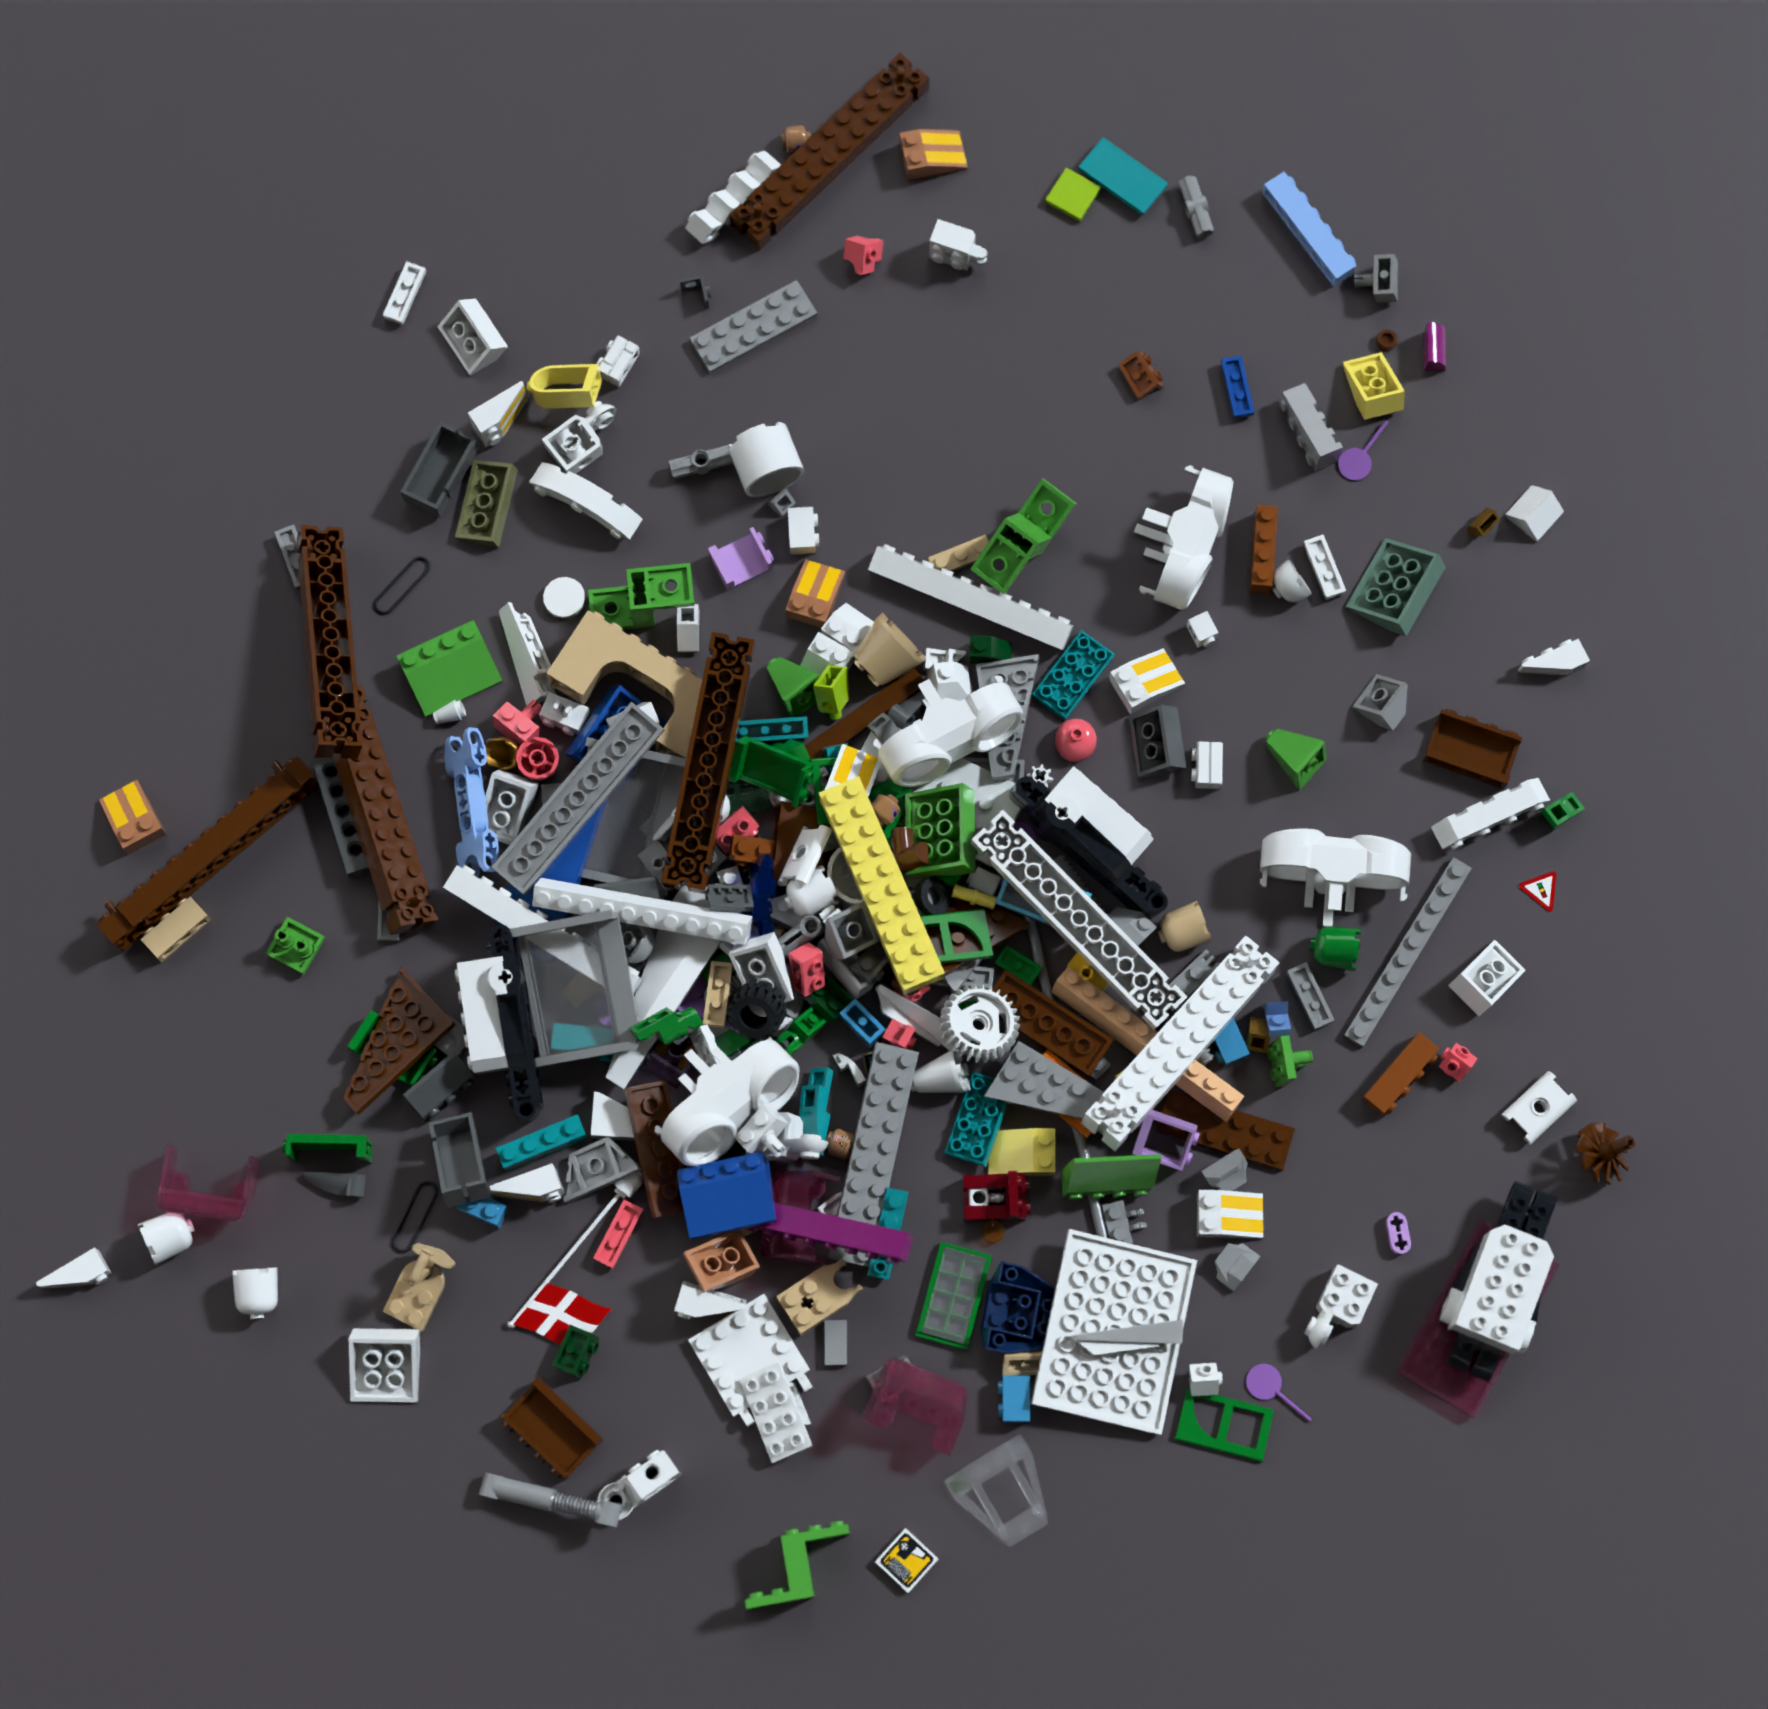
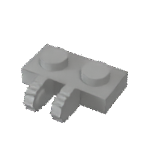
[1101,1200,1147,1244]

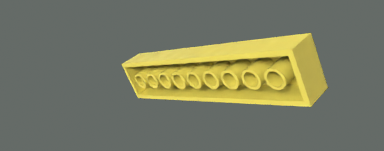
[819,776,945,995]

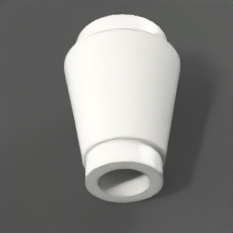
[433,700,466,724]

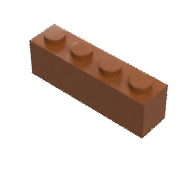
[1249,505,1278,594]
[1361,1031,1440,1117]

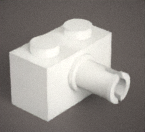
[734,1105,789,1157]

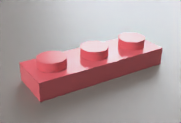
[593,1200,644,1269]

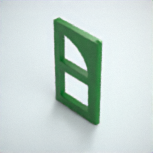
[920,909,993,964]
[1175,1387,1274,1462]

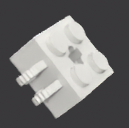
[929,219,988,271]

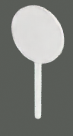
[653,806,677,841]

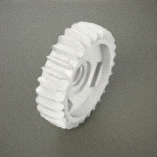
[939,983,1020,1063]

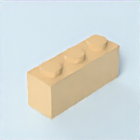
[141,896,211,962]

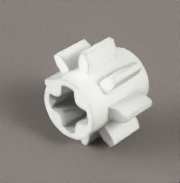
[1027,764,1053,790]

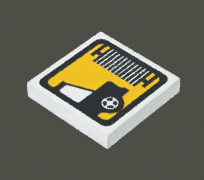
[875,1528,938,1593]

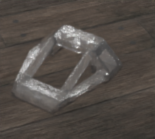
[944,1434,1048,1547]

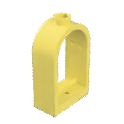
[526,364,602,408]

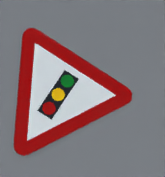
[1519,871,1557,912]

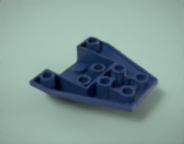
[981,1261,1056,1354]

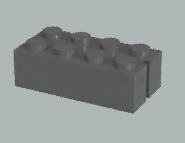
[400,421,480,518]
[428,1112,490,1208]

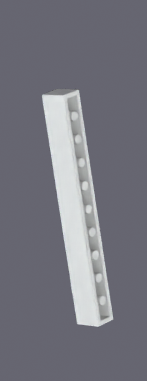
[868,544,1073,650]
[443,865,643,994]
[532,878,752,945]

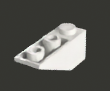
[1518,639,1590,675]

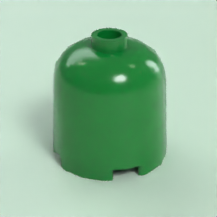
[1310,926,1361,972]

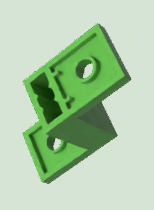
[970,478,1077,594]
[588,563,695,629]
[745,1521,850,1610]

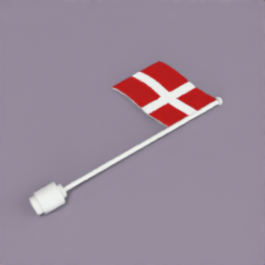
[507,1171,643,1345]

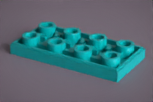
[1078,137,1168,216]
[1031,630,1115,721]
[944,1072,1008,1167]

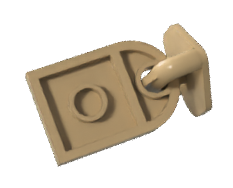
[383,1243,455,1332]

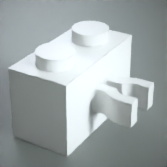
[539,692,590,736]

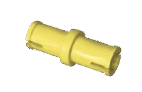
[951,884,997,910]

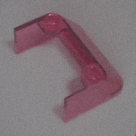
[156,1144,261,1222]
[760,1170,840,1265]

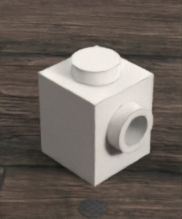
[1189,1363,1223,1396]

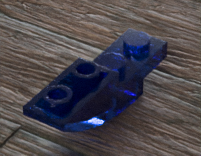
[748,853,778,936]

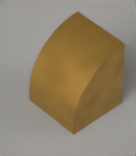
[1246,1017,1271,1053]

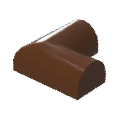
[891,827,928,874]

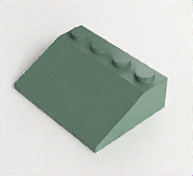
[1346,538,1446,636]

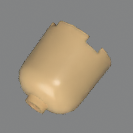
[1158,901,1212,952]

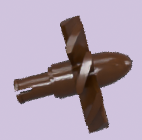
[1575,1122,1635,1186]

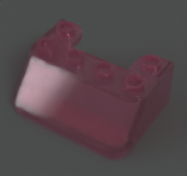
[862,1357,968,1455]

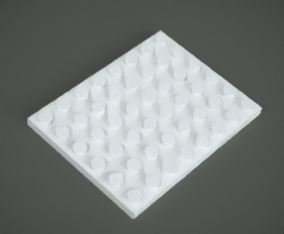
[1031,1229,1197,1435]

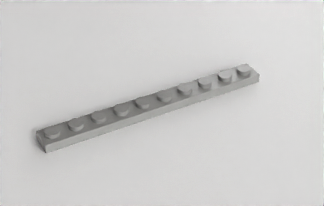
[1343,857,1472,1048]

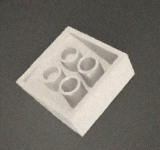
[349,1328,420,1402]

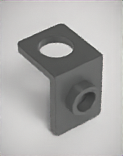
[680,275,711,309]

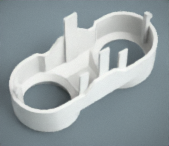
[1134,465,1233,610]
[873,675,1023,787]
[1260,829,1411,926]
[655,1037,799,1166]

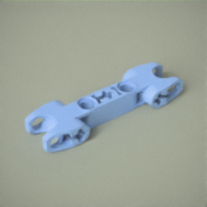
[444,727,499,877]

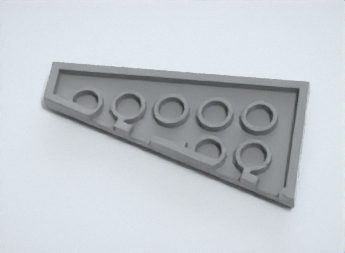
[976,654,1039,781]
[984,1041,1104,1119]

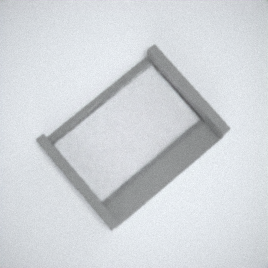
[581,737,686,883]
[511,910,642,1067]

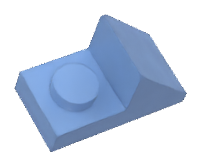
[1263,1001,1291,1037]

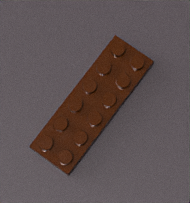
[992,970,1114,1077]
[624,1080,686,1218]
[1156,1090,1295,1171]

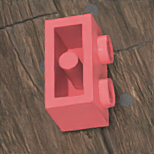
[716,805,759,854]
[788,942,825,997]

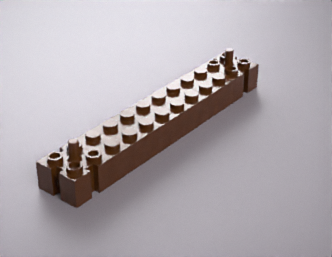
[729,53,929,251]
[296,525,362,759]
[661,632,755,894]
[333,685,439,935]
[97,756,320,953]

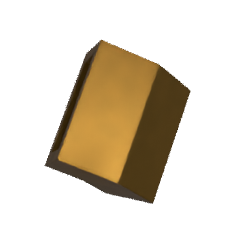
[1467,508,1500,539]

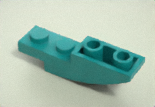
[799,1067,833,1156]
[868,1187,909,1280]

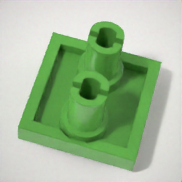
[265,917,326,975]
[1267,1035,1313,1088]

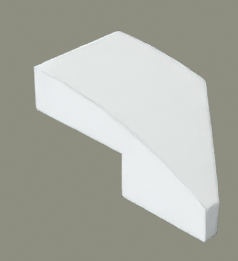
[923,648,966,671]
[833,1053,866,1088]

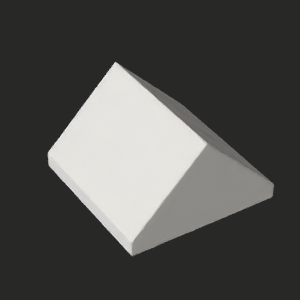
[1505,485,1564,542]

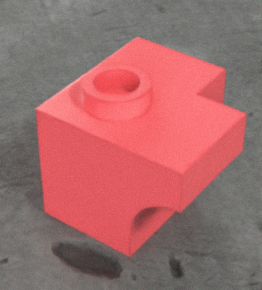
[843,236,884,275]
[882,1019,917,1050]

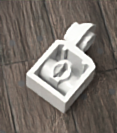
[542,401,617,474]
[746,1112,829,1161]
[1304,1264,1378,1349]
[598,1450,681,1520]

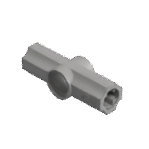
[1178,175,1214,239]
[669,445,733,479]

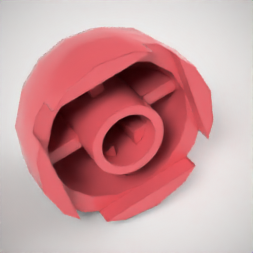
[1054,718,1097,762]
[516,737,560,781]

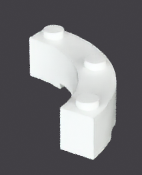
[529,462,643,539]

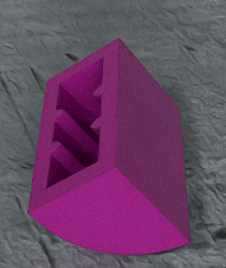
[1424,322,1446,371]

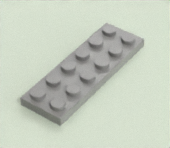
[690,280,817,374]

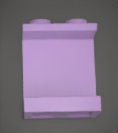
[708,527,774,591]

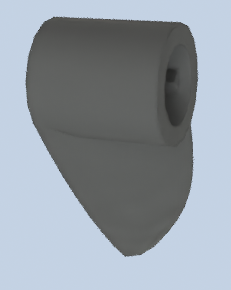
[887,691,926,729]
[304,1172,366,1198]

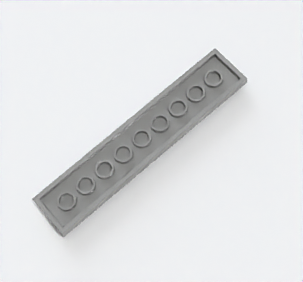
[492,701,665,895]
[827,1042,919,1267]

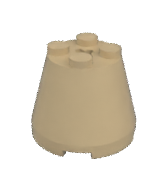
[853,612,926,687]

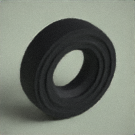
[915,877,951,915]

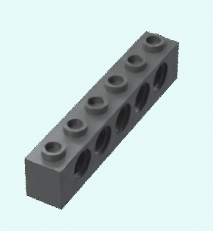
[310,755,370,879]

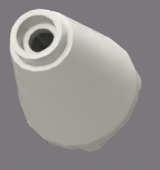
[911,1049,970,1093]

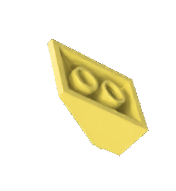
[1343,352,1405,420]
[988,1128,1055,1176]

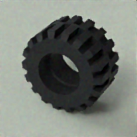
[728,980,787,1041]

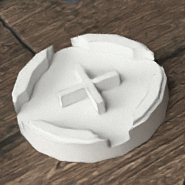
[543,577,585,619]

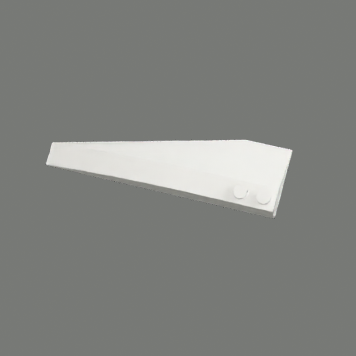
[606,885,742,1090]

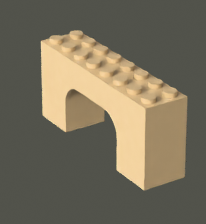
[546,610,703,758]

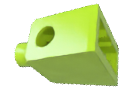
[813,665,849,720]

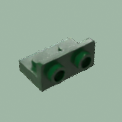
[800,972,854,1024]
[551,1325,599,1379]

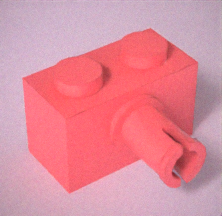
[493,700,542,747]

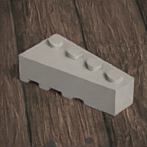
[1279,383,1343,471]

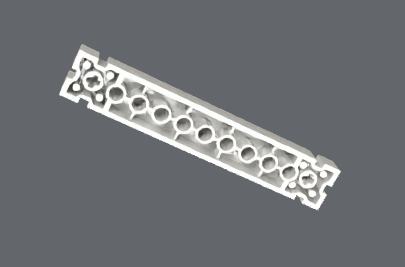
[970,810,1187,1030]
[1081,936,1280,1151]

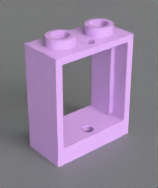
[1132,1110,1200,1171]

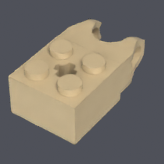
[776,1259,863,1336]

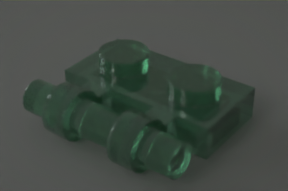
[727,780,772,816]

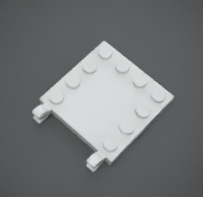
[688,1294,812,1427]

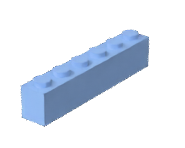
[1262,172,1356,287]

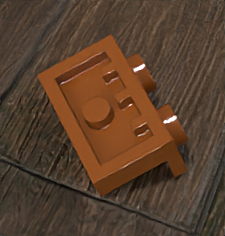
[1118,350,1164,399]
[729,834,775,870]

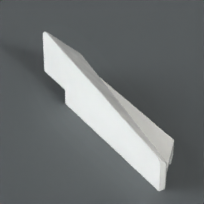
[499,602,557,706]
[875,984,971,1051]
[1071,1319,1183,1355]

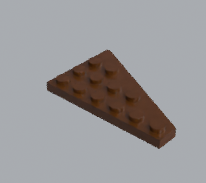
[891,891,1030,996]
[343,967,456,1115]

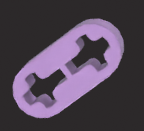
[1386,1212,1411,1255]

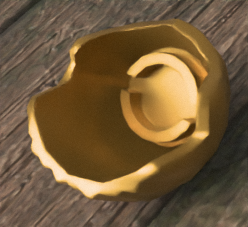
[485,737,519,770]

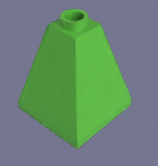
[767,657,819,717]
[1265,729,1327,790]

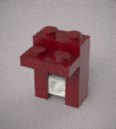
[963,1171,1030,1222]

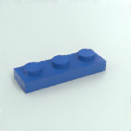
[1221,355,1255,419]

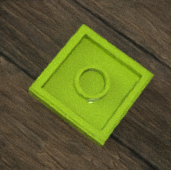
[1045,168,1101,222]

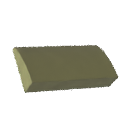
[455,460,518,547]

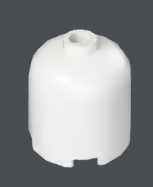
[784,865,839,917]
[138,1211,195,1265]
[232,1268,278,1319]

